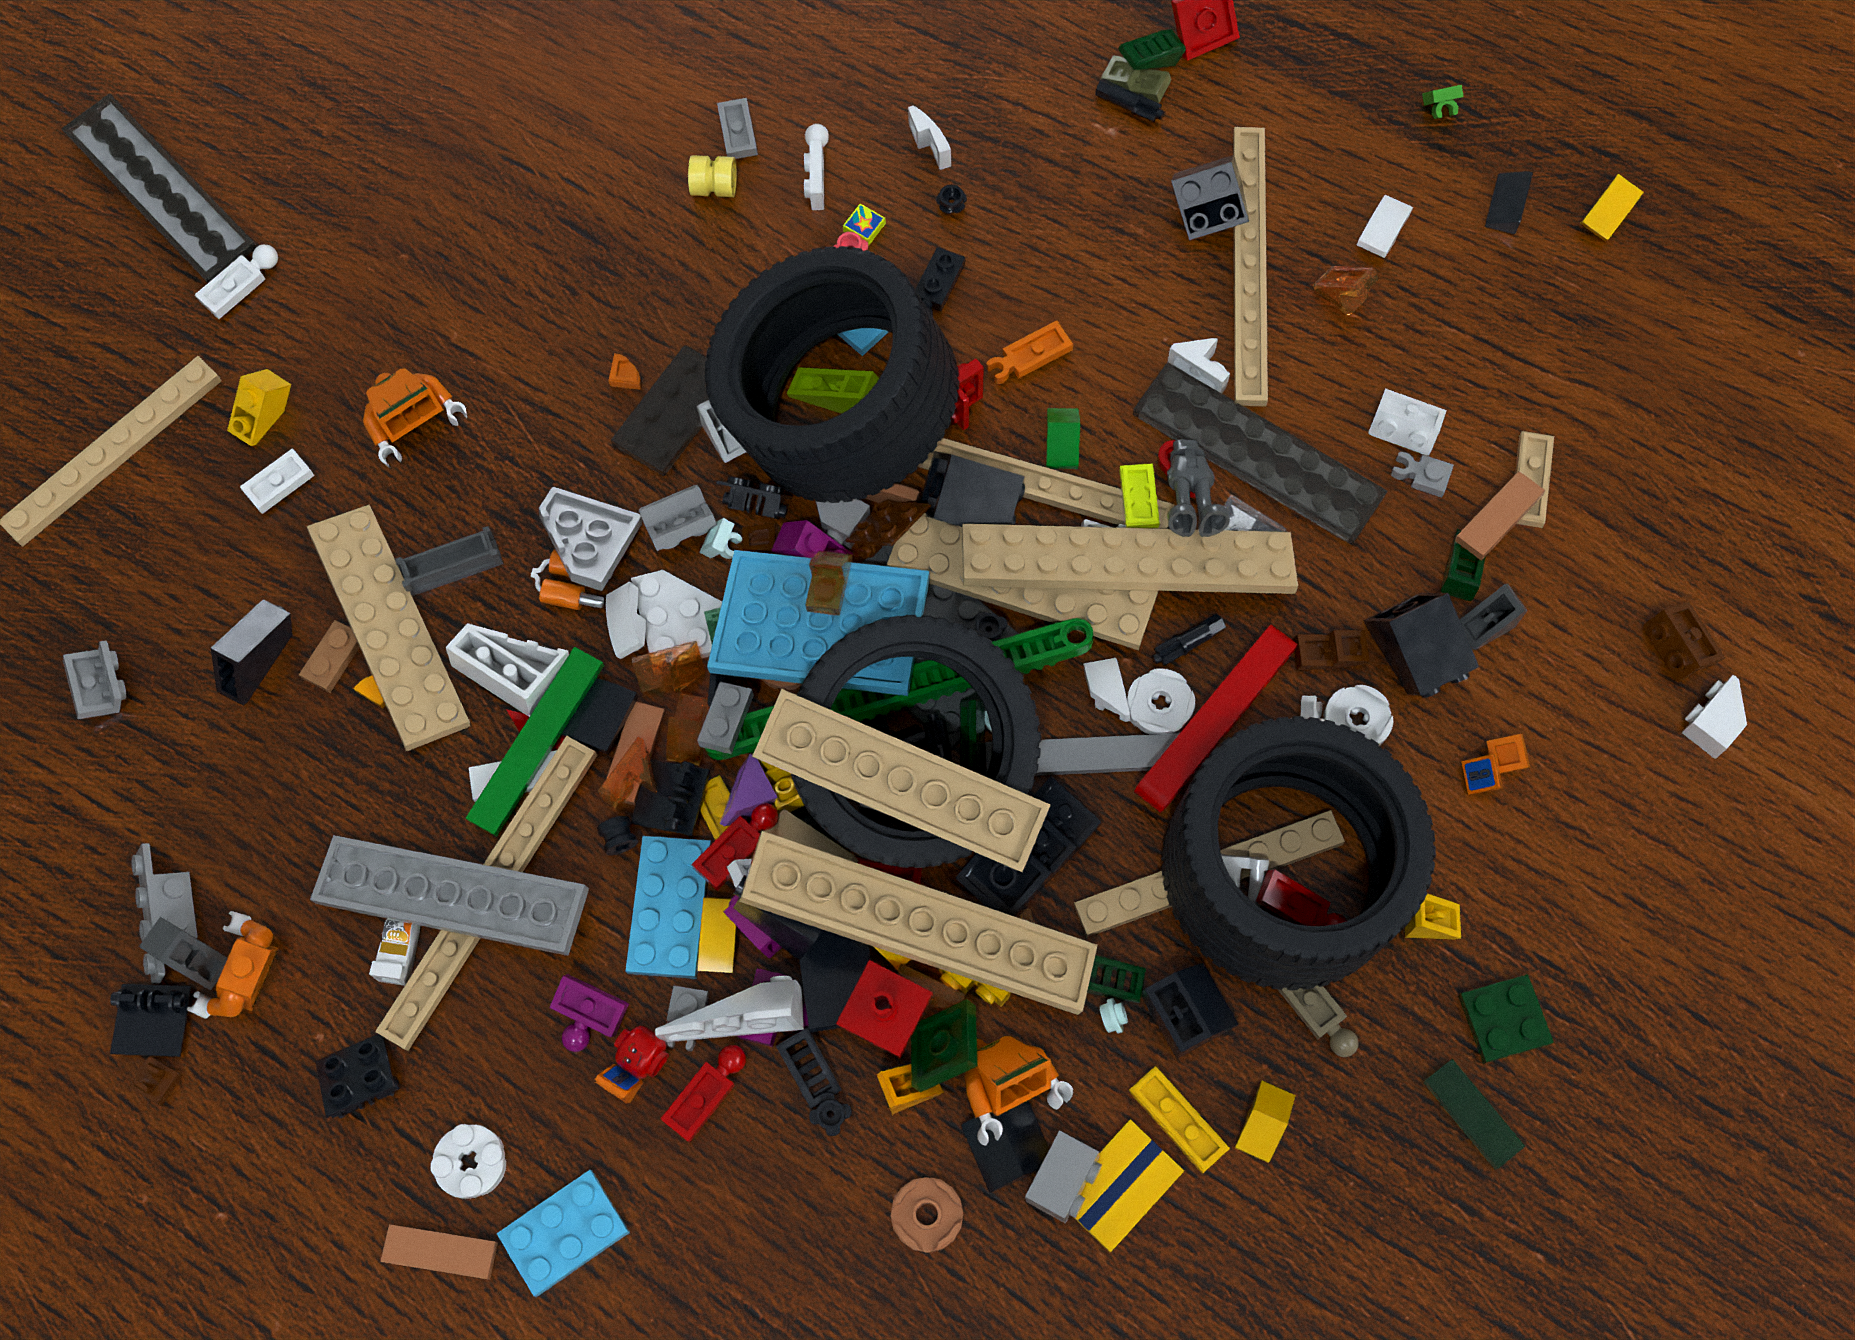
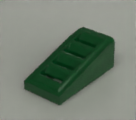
[1118,29,1186,70]
[1441,529,1486,601]
[1087,955,1146,1004]

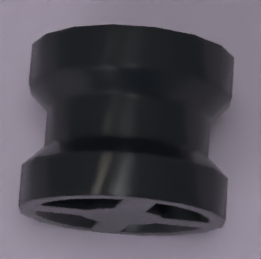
[597,815,638,855]

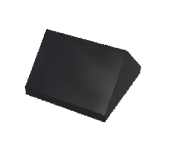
[961,1100,1050,1194]

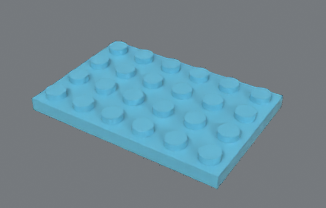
[707,550,930,696]

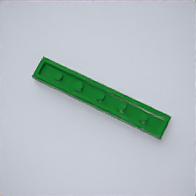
[465,647,605,837]

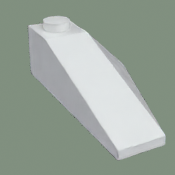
[655,976,804,1042]

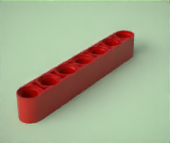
[1134,624,1298,813]

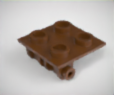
[845,500,931,559]

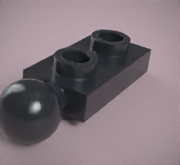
[915,247,966,317]

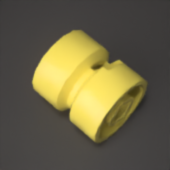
[688,155,737,198]

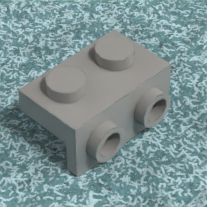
[639,485,717,551]
[63,640,126,719]

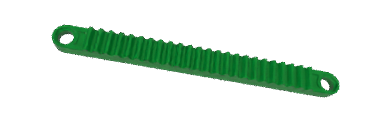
[704,618,1093,760]

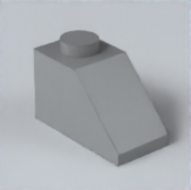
[815,498,870,549]

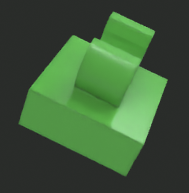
[1422,85,1464,119]

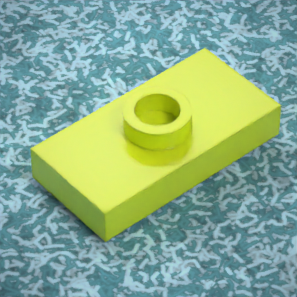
[1119,463,1160,529]

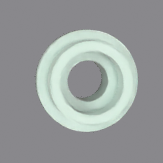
[1100,998,1128,1034]

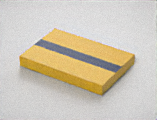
[1073,1119,1184,1253]

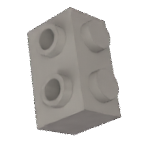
[1025,1130,1102,1223]

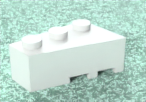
[446,623,569,717]

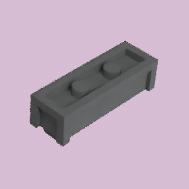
[395,526,504,596]

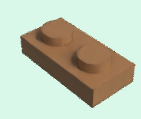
[299,620,360,693]

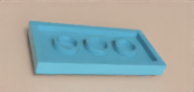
[626,836,712,979]

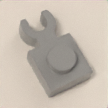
[1391,452,1454,498]
[666,986,710,1052]

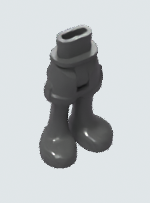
[1167,439,1230,537]

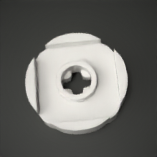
[1127,669,1195,735]
[1323,685,1393,746]
[431,1124,506,1199]

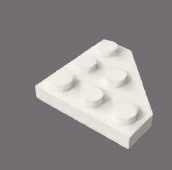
[631,570,722,671]

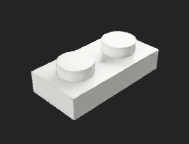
[240,448,315,514]

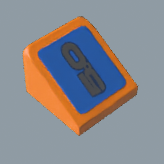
[1461,754,1503,795]
[594,1064,643,1104]

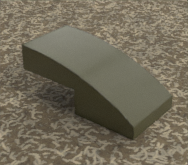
[1101,55,1171,103]

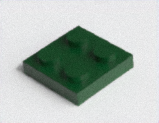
[1458,974,1554,1064]
[911,999,978,1092]

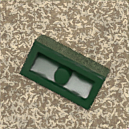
[960,700,985,769]

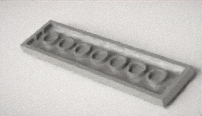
[310,835,589,956]

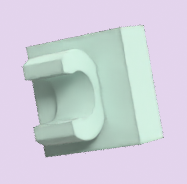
[700,518,742,559]

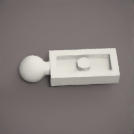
[804,124,829,210]
[195,244,278,319]

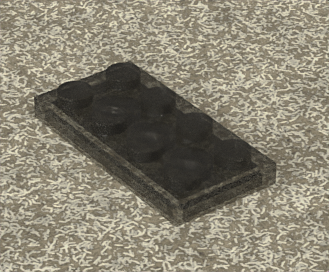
[611,345,709,476]

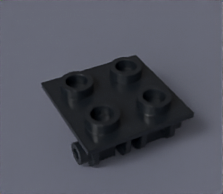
[716,476,793,520]
[631,759,710,836]
[110,984,192,1057]
[315,1034,401,1119]

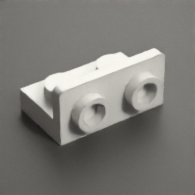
[1368,389,1447,455]

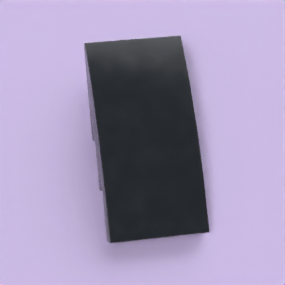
[955,776,1103,917]
[799,929,872,1033]

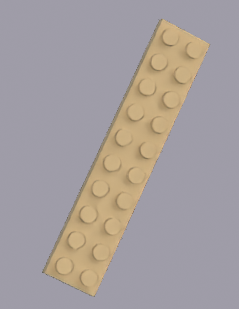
[962,524,1298,594]
[739,831,1097,1015]

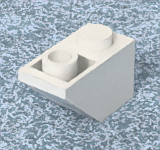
[1682,675,1747,759]

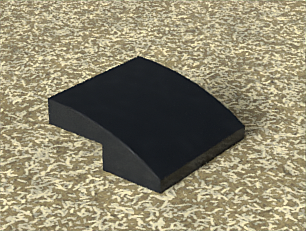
[560,678,639,755]

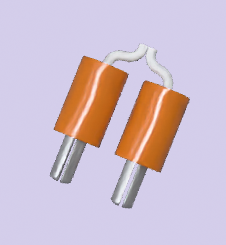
[531,549,613,610]

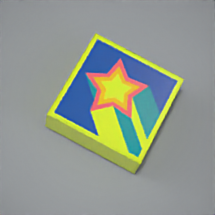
[843,204,886,246]

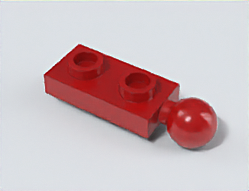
[691,803,779,891]
[1255,869,1347,926]
[661,1045,746,1143]

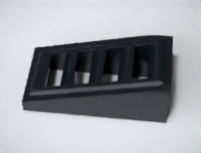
[775,1026,842,1108]

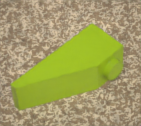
[787,367,879,414]

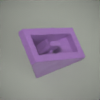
[719,754,778,827]

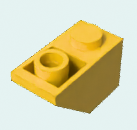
[227,369,291,446]

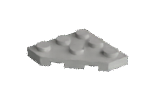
[539,487,642,591]

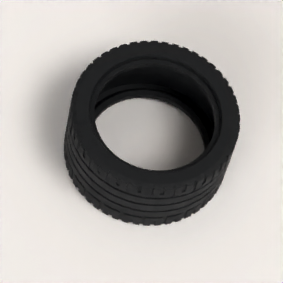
[705,246,959,503]
[791,615,1041,868]
[1161,716,1436,990]

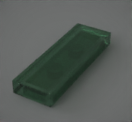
[1423,1059,1525,1170]

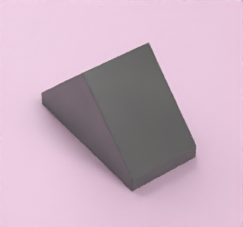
[1460,583,1527,650]

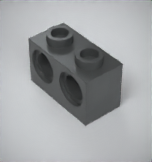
[139,917,228,990]

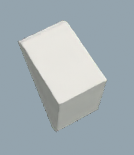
[697,400,746,463]

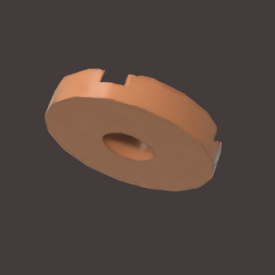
[891,1177,964,1253]

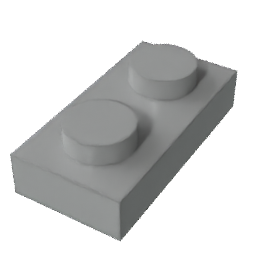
[717,98,758,159]
[697,682,754,754]

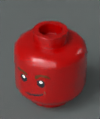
[614,1025,669,1079]

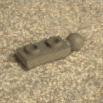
[1277,985,1359,1057]

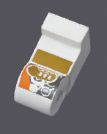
[369,918,420,986]

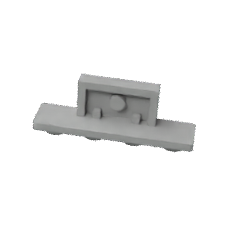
[132,843,198,984]

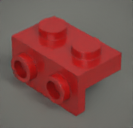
[950,358,984,431]

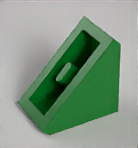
[1046,408,1080,469]

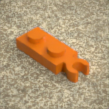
[986,320,1073,384]

